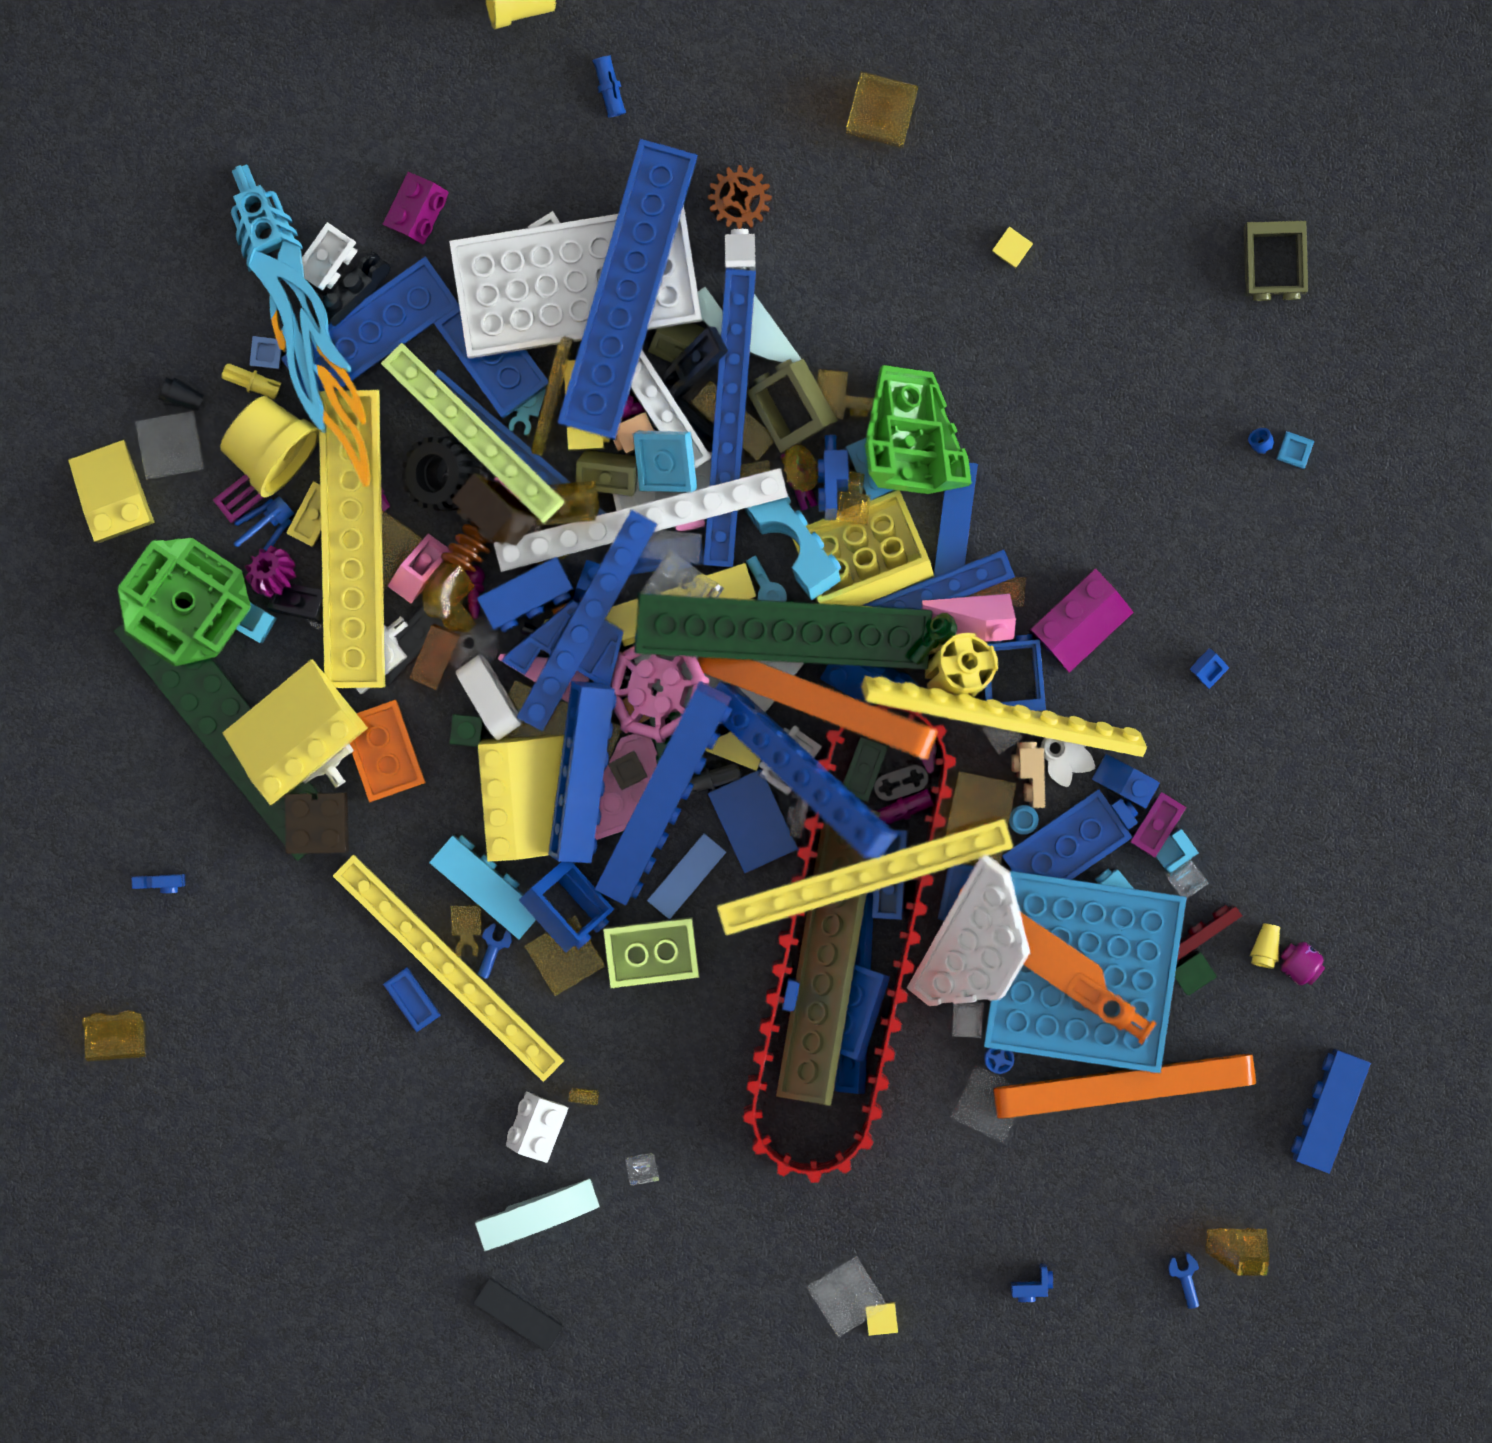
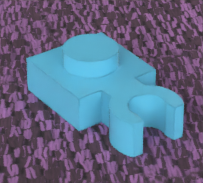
[509,389,546,436]

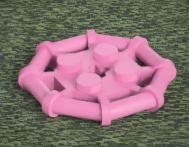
[610,646,709,743]

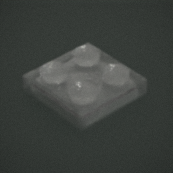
[807,1255,888,1338]

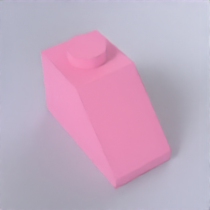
[388,533,450,603]

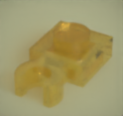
[451,905,482,956]

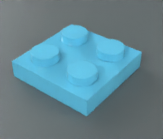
[633,431,697,492]

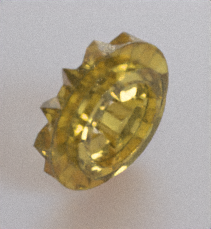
[781,445,818,492]

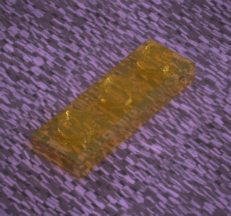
[691,381,774,461]

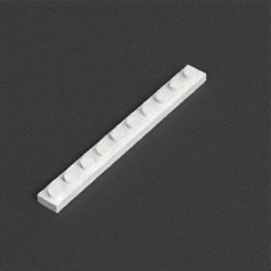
[528,211,711,469]
[494,468,788,572]

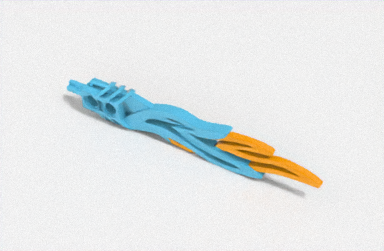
[231,164,370,487]

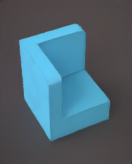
[236,602,277,643]
[1156,828,1199,873]

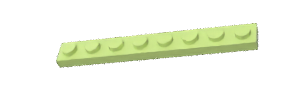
[381,343,565,523]

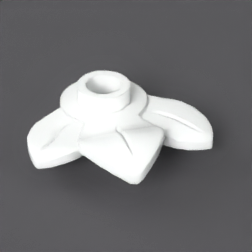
[1040,737,1095,787]

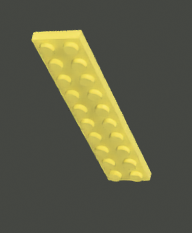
[319,390,385,688]

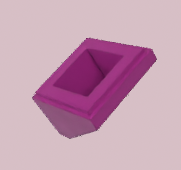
[920,744,937,773]

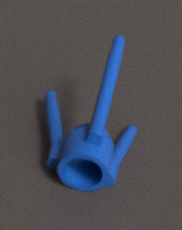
[234,496,294,551]

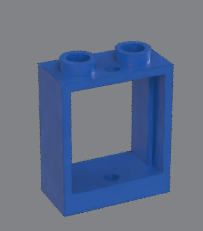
[983,634,1046,711]
[519,862,615,953]

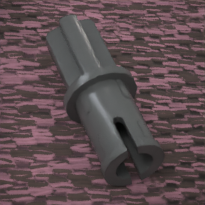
[689,763,741,795]

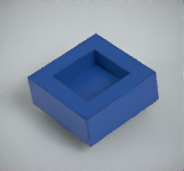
[1189,648,1229,689]
[1110,798,1138,830]

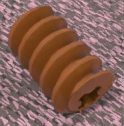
[441,521,497,577]

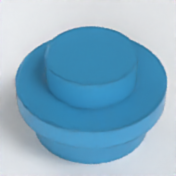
[1009,805,1039,835]

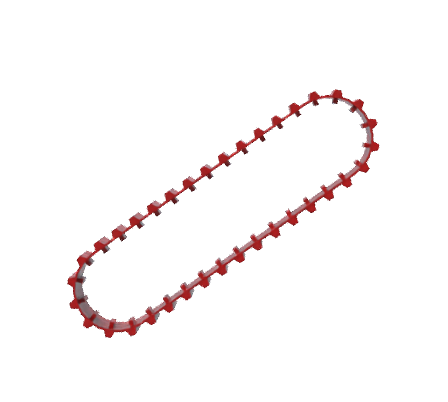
[744,703,956,1183]

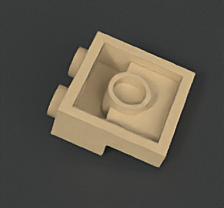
[1011,742,1045,808]

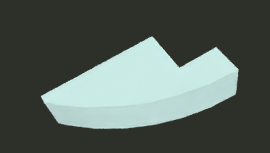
[698,287,801,364]
[475,1179,600,1251]

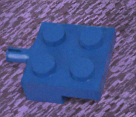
[818,435,849,520]

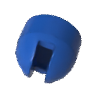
[1248,428,1274,454]

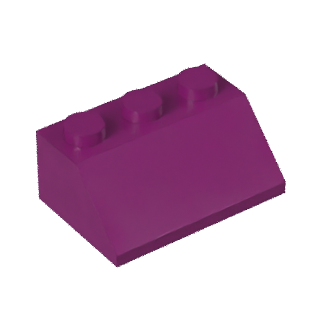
[1029,569,1134,673]

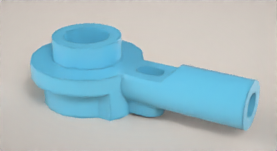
[746,555,787,601]

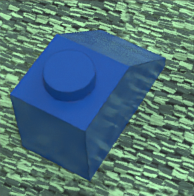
[1091,754,1160,809]

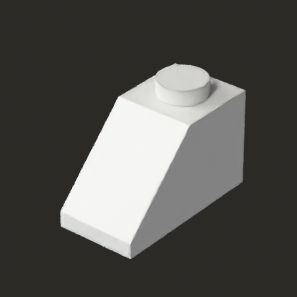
[725,229,755,271]

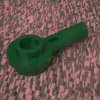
[910,613,957,665]

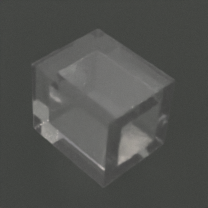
[950,1000,984,1038]

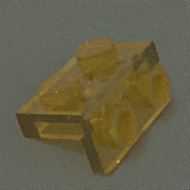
[82,1011,146,1061]

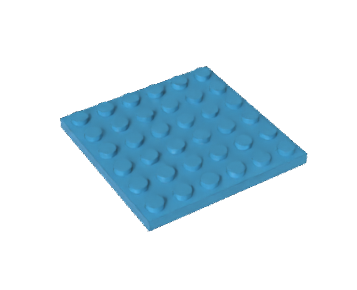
[984,871,1187,1073]

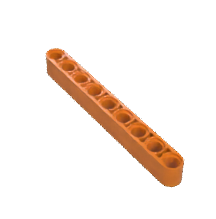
[697,657,938,759]
[993,1054,1256,1118]

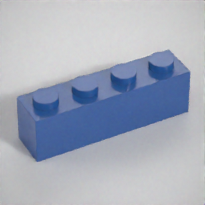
[1291,1048,1371,1174]

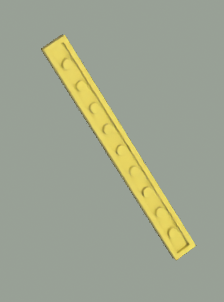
[861,676,1147,757]
[717,819,1013,935]
[333,855,564,1082]

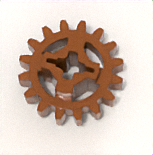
[708,165,772,229]

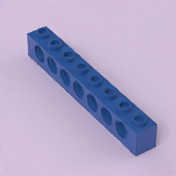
[715,682,897,858]

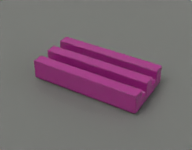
[213,475,265,523]

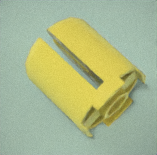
[925,633,998,698]

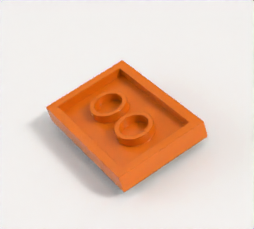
[350,700,426,803]

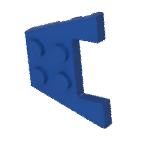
[502,600,624,686]

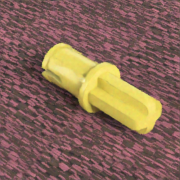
[222,364,281,400]

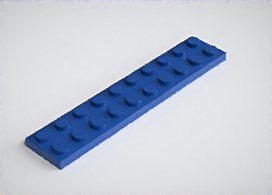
[558,139,698,440]

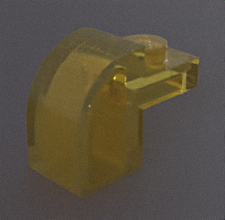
[817,369,874,421]
[423,563,476,632]

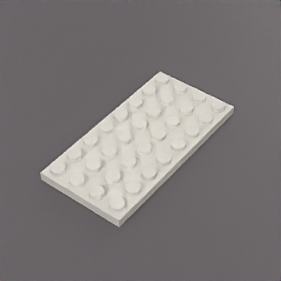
[449,206,702,359]

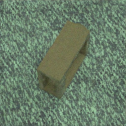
[1244,221,1308,301]
[747,359,838,453]

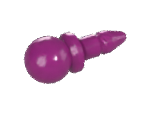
[461,565,485,619]

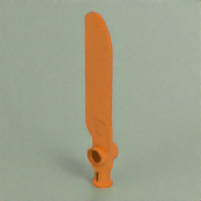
[958,885,1156,1045]

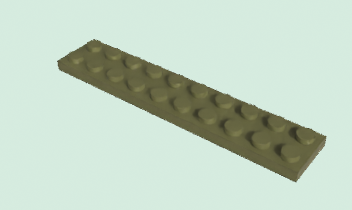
[776,810,880,1106]

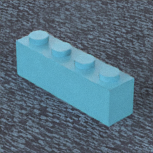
[429,835,536,939]

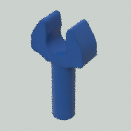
[477,923,512,979]
[1168,1252,1200,1309]

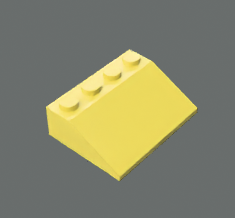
[792,490,934,606]
[223,659,368,805]
[478,734,564,862]

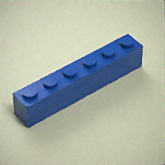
[548,681,617,863]

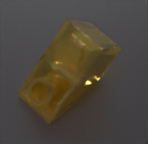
[1205,1228,1269,1275]

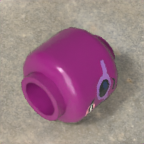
[1280,942,1325,985]

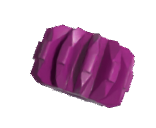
[245,546,296,598]

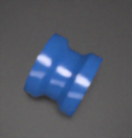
[984,1048,1014,1074]

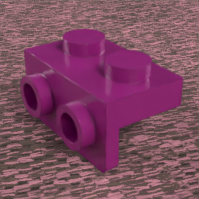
[382,172,449,244]

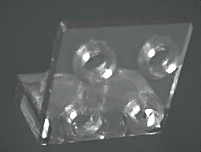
[637,551,724,600]

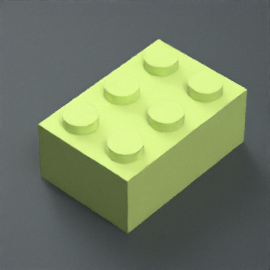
[603,917,699,988]

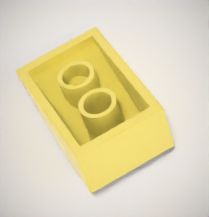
[68,440,154,543]

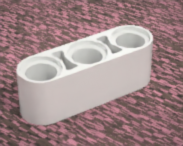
[455,654,523,740]

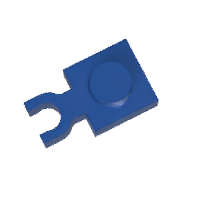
[132,874,185,893]

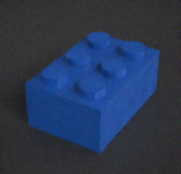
[477,557,575,633]

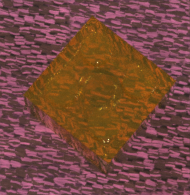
[846,72,918,148]

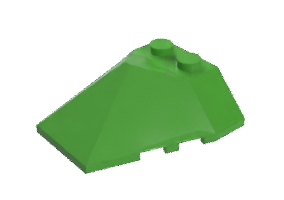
[865,365,972,494]

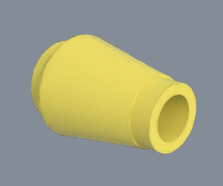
[1250,923,1280,969]

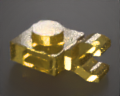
[836,472,871,525]

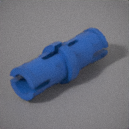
[592,55,626,118]

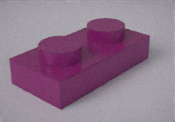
[1130,792,1186,858]

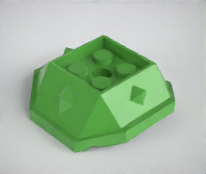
[118,538,251,667]

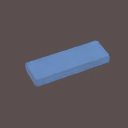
[647,833,726,920]

